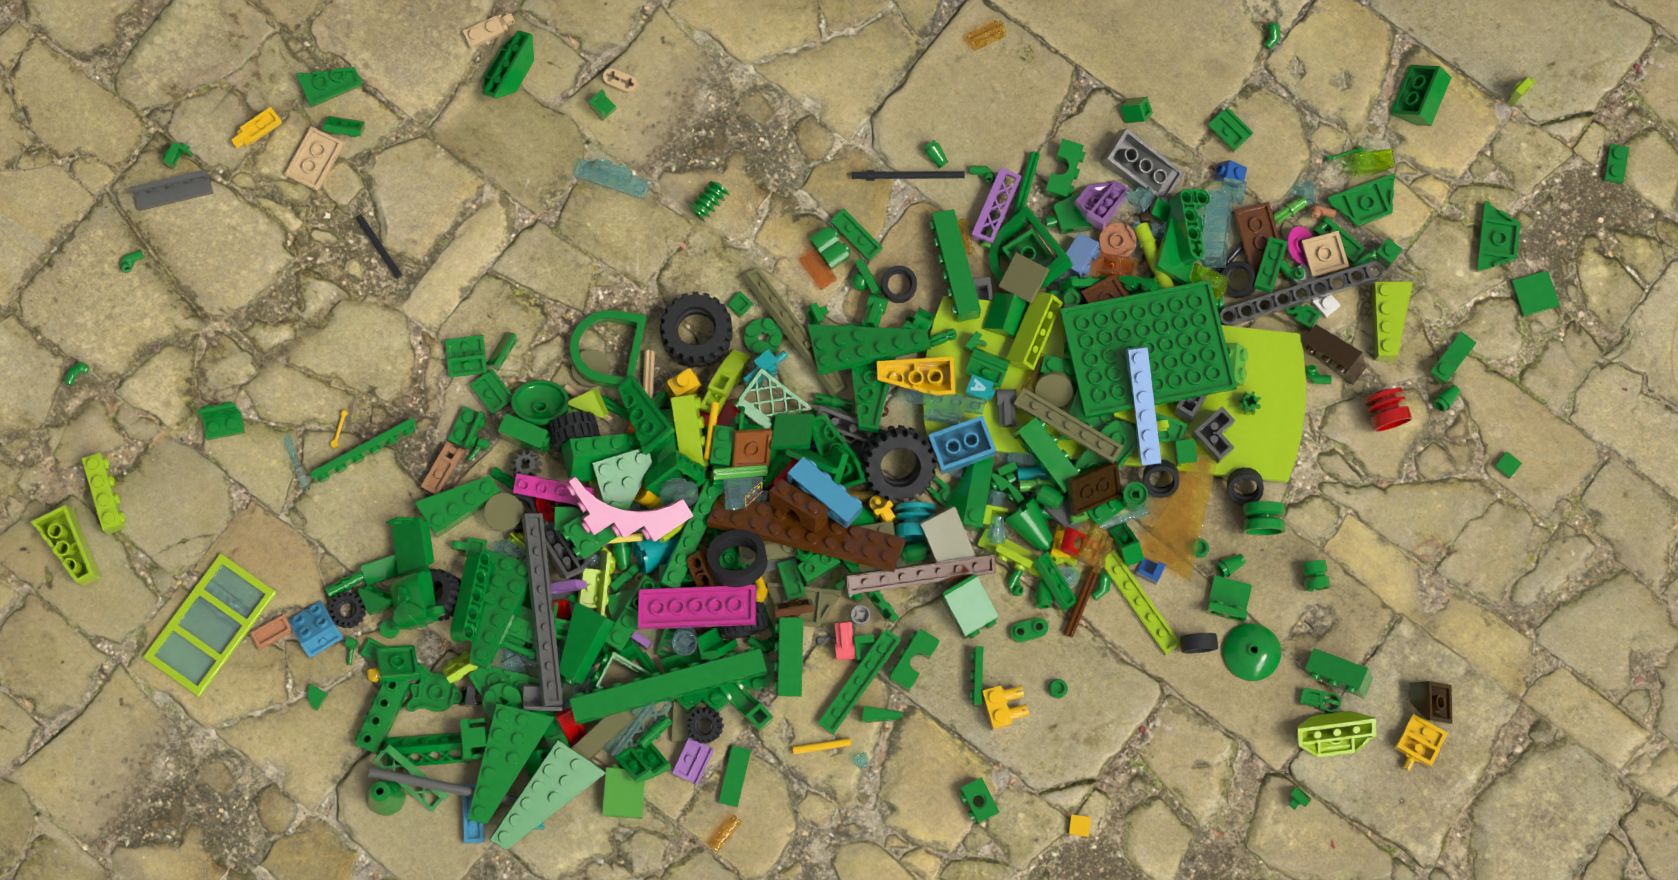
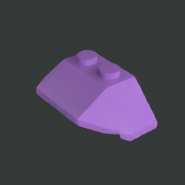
[1074,180,1131,231]

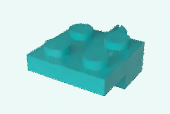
[743,349,788,393]

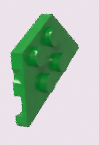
[1326,173,1395,228]
[1476,201,1521,272]

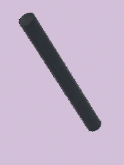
[356,214,403,279]

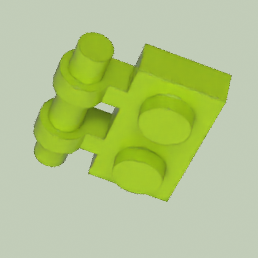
[441,649,479,683]

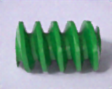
[689,181,730,222]

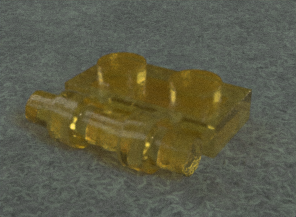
[1077,524,1114,574]

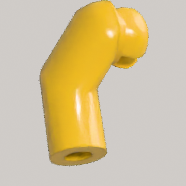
[755,576,768,603]

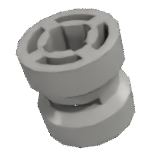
[851,605,870,627]

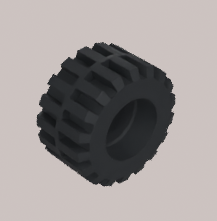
[548,411,601,453]
[430,568,461,621]
[719,602,769,639]

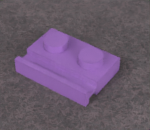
[671,737,714,785]

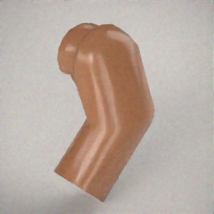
[1310,205,1336,219]

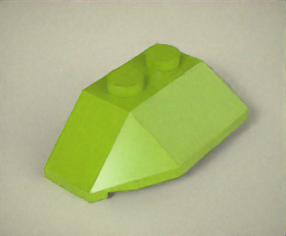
[1297,711,1376,758]

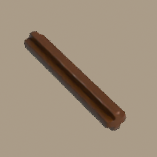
[1064,565,1100,638]

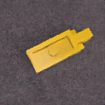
[231,107,282,149]

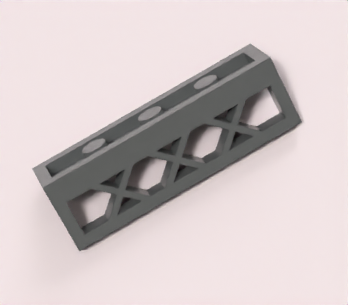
[131,169,214,211]

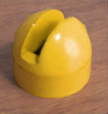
[367,668,380,682]

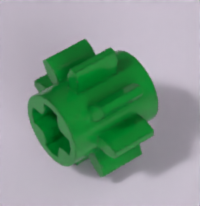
[1237,391,1261,415]

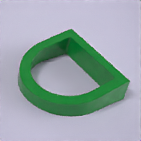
[989,206,1073,290]
[569,310,647,389]

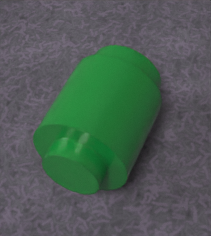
[1034,484,1065,510]
[902,541,931,565]

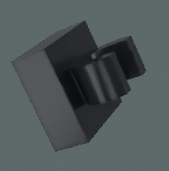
[460,685,481,707]

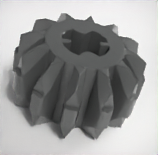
[510,449,543,477]

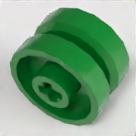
[1242,501,1286,536]

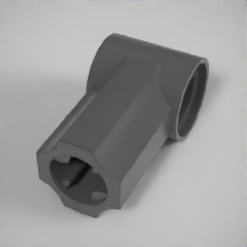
[996,389,1017,428]

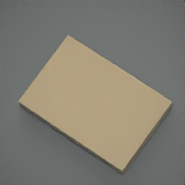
[284,126,345,192]

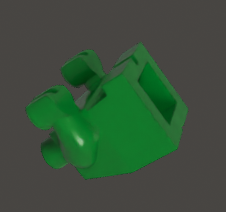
[902,307,935,331]

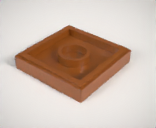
[730,428,772,467]

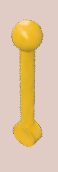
[331,410,348,448]

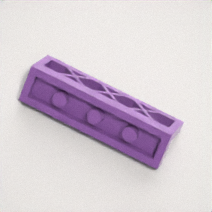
[971,168,1022,244]

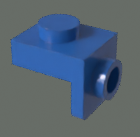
[1215,160,1247,186]

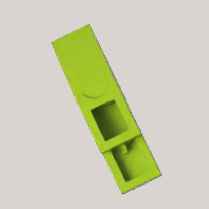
[700,349,752,417]

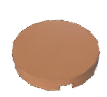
[1099,222,1137,260]

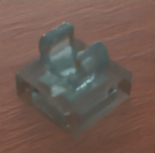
[1296,180,1317,204]

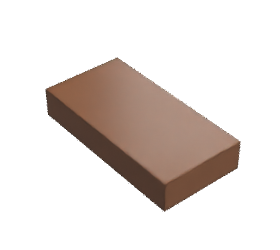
[250,614,294,650]

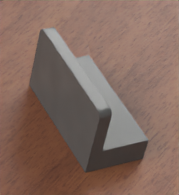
[523,684,563,711]

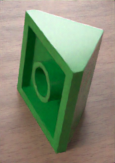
[983,293,1030,339]

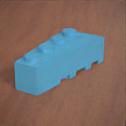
[787,457,863,528]

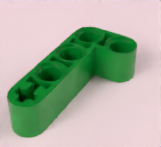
[1170,189,1210,265]

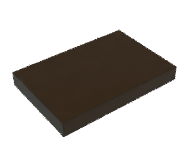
[1066,461,1122,516]

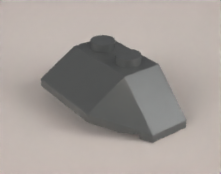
[816,405,888,459]
[543,520,594,579]

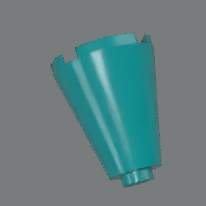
[631,533,680,575]

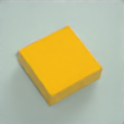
[1069,814,1091,837]

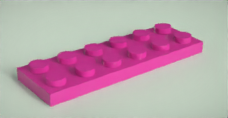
[638,585,756,630]

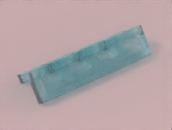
[603,700,673,759]

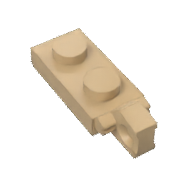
[463,13,515,49]

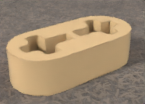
[603,68,637,94]

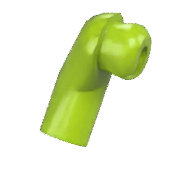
[1050,554,1078,568]

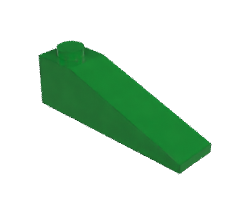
[812,414,866,489]
[945,457,994,532]

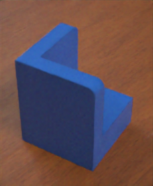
[1135,558,1166,585]

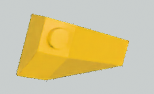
[877,356,956,396]

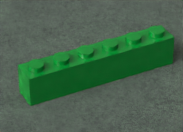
[929,209,981,322]

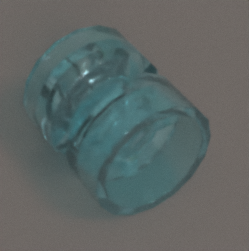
[672,627,698,656]

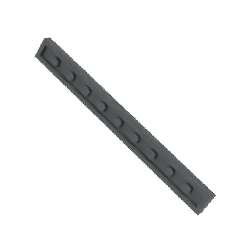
[522,513,563,706]

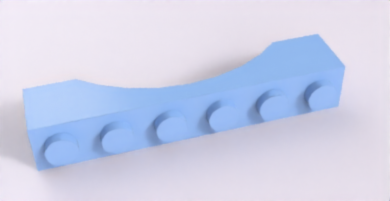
[1125,346,1161,465]

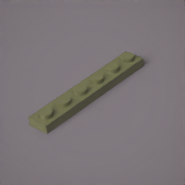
[1014,388,1124,464]

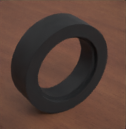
[707,529,768,587]

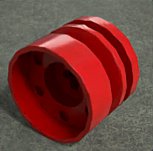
[1364,387,1413,432]

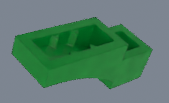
[1428,331,1476,386]

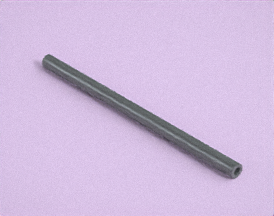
[368,767,518,805]

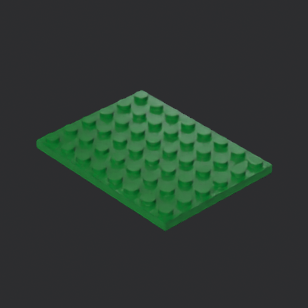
[1060,280,1237,419]

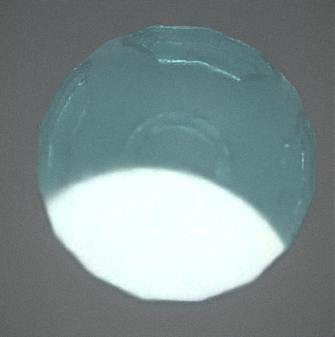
[659,478,698,507]

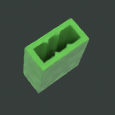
[602,764,646,819]

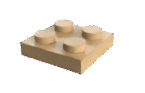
[1301,231,1349,278]

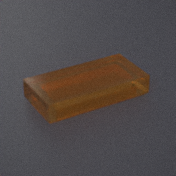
[800,249,837,291]

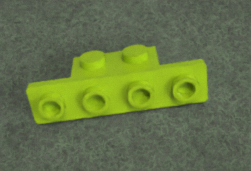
[978,529,1043,579]
[577,550,613,617]

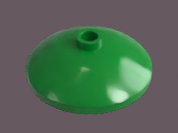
[511,380,569,425]
[1223,623,1281,681]

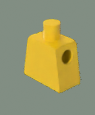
[664,368,705,401]

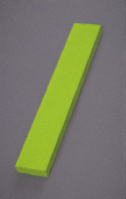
[1098,549,1181,655]

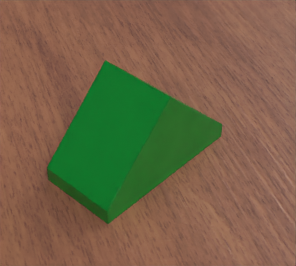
[358,585,393,616]

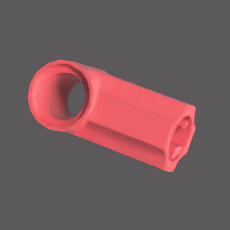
[835,621,856,661]

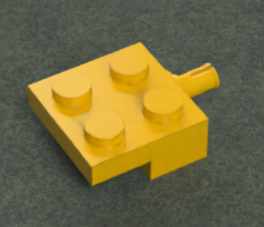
[1394,714,1448,771]

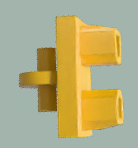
[869,495,896,523]

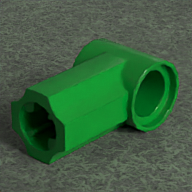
[861,293,889,327]

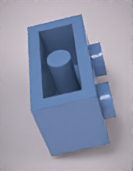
[1064,233,1101,279]

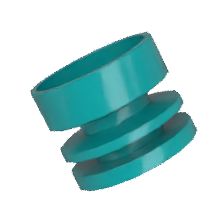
[895,501,935,542]

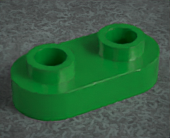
[1010,618,1049,643]

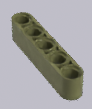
[571,711,636,761]

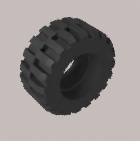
[660,292,733,368]
[860,425,937,502]

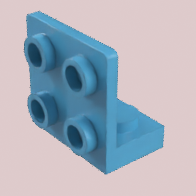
[288,601,344,658]

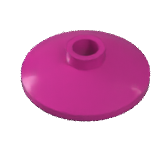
[1287,227,1313,264]

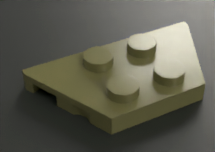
[767,582,842,628]

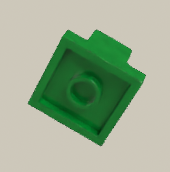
[460,718,487,763]

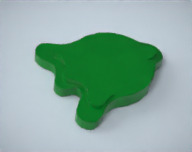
[406,664,463,712]

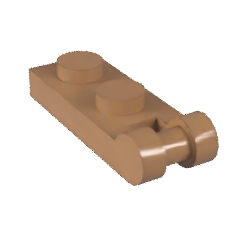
[421,441,465,495]

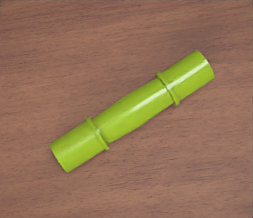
[1134,223,1174,289]

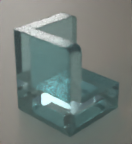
[1219,178,1247,205]
[1125,186,1155,212]

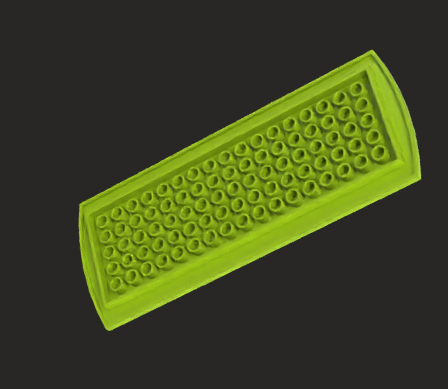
[923,296,1306,483]

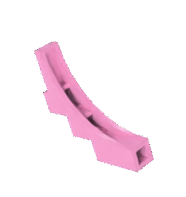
[566,476,693,542]

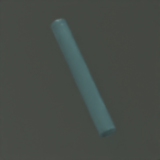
[283,436,310,491]
[1093,507,1150,532]

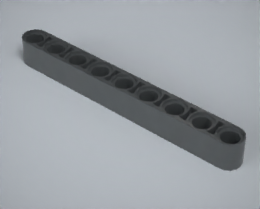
[1219,261,1384,326]

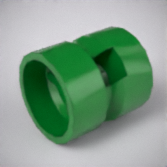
[1121,482,1148,512]
[1301,560,1331,592]

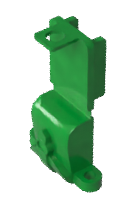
[386,517,445,630]

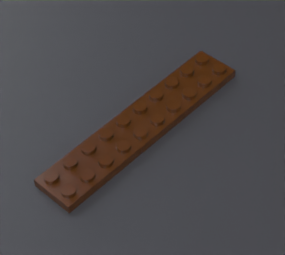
[707,493,905,572]

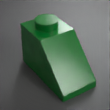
[1108,522,1144,567]

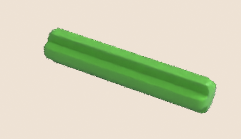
[712,464,768,480]

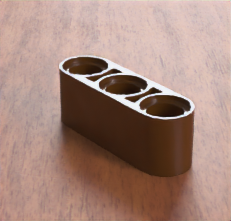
[687,549,724,587]

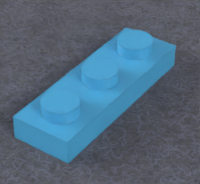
[462,783,485,844]

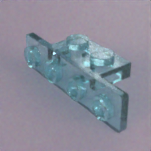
[574,159,651,199]
[907,389,985,425]

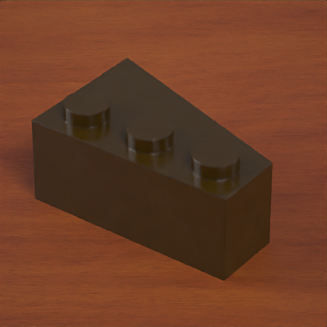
[1302,324,1366,385]

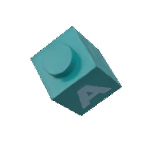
[965,374,996,404]

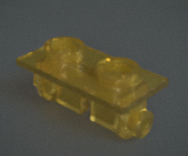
[967,20,1007,51]

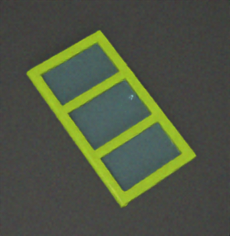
[143,553,277,697]

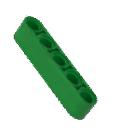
[450,550,492,642]

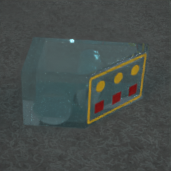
[723,477,763,510]

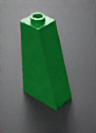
[559,602,615,685]

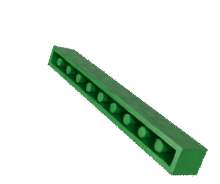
[570,647,767,725]

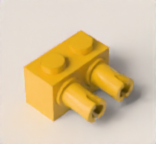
[982,685,1030,731]

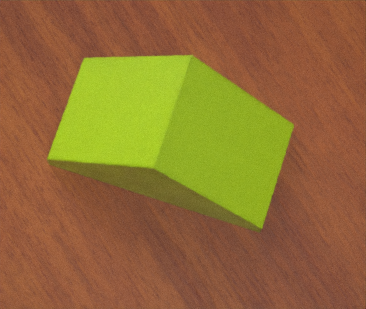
[568,388,609,418]

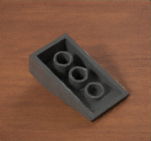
[1099,128,1185,201]

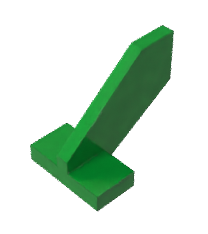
[781,446,849,484]

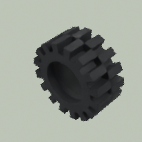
[329,592,366,629]
[686,707,724,744]

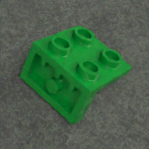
[197,401,245,441]
[1206,576,1252,622]

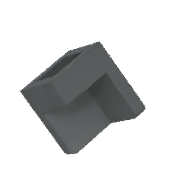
[973,277,993,301]

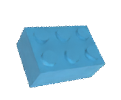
[928,415,996,475]

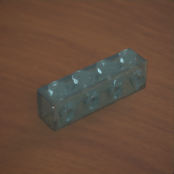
[1200,190,1234,268]

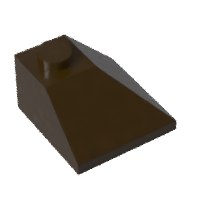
[1409,681,1453,724]

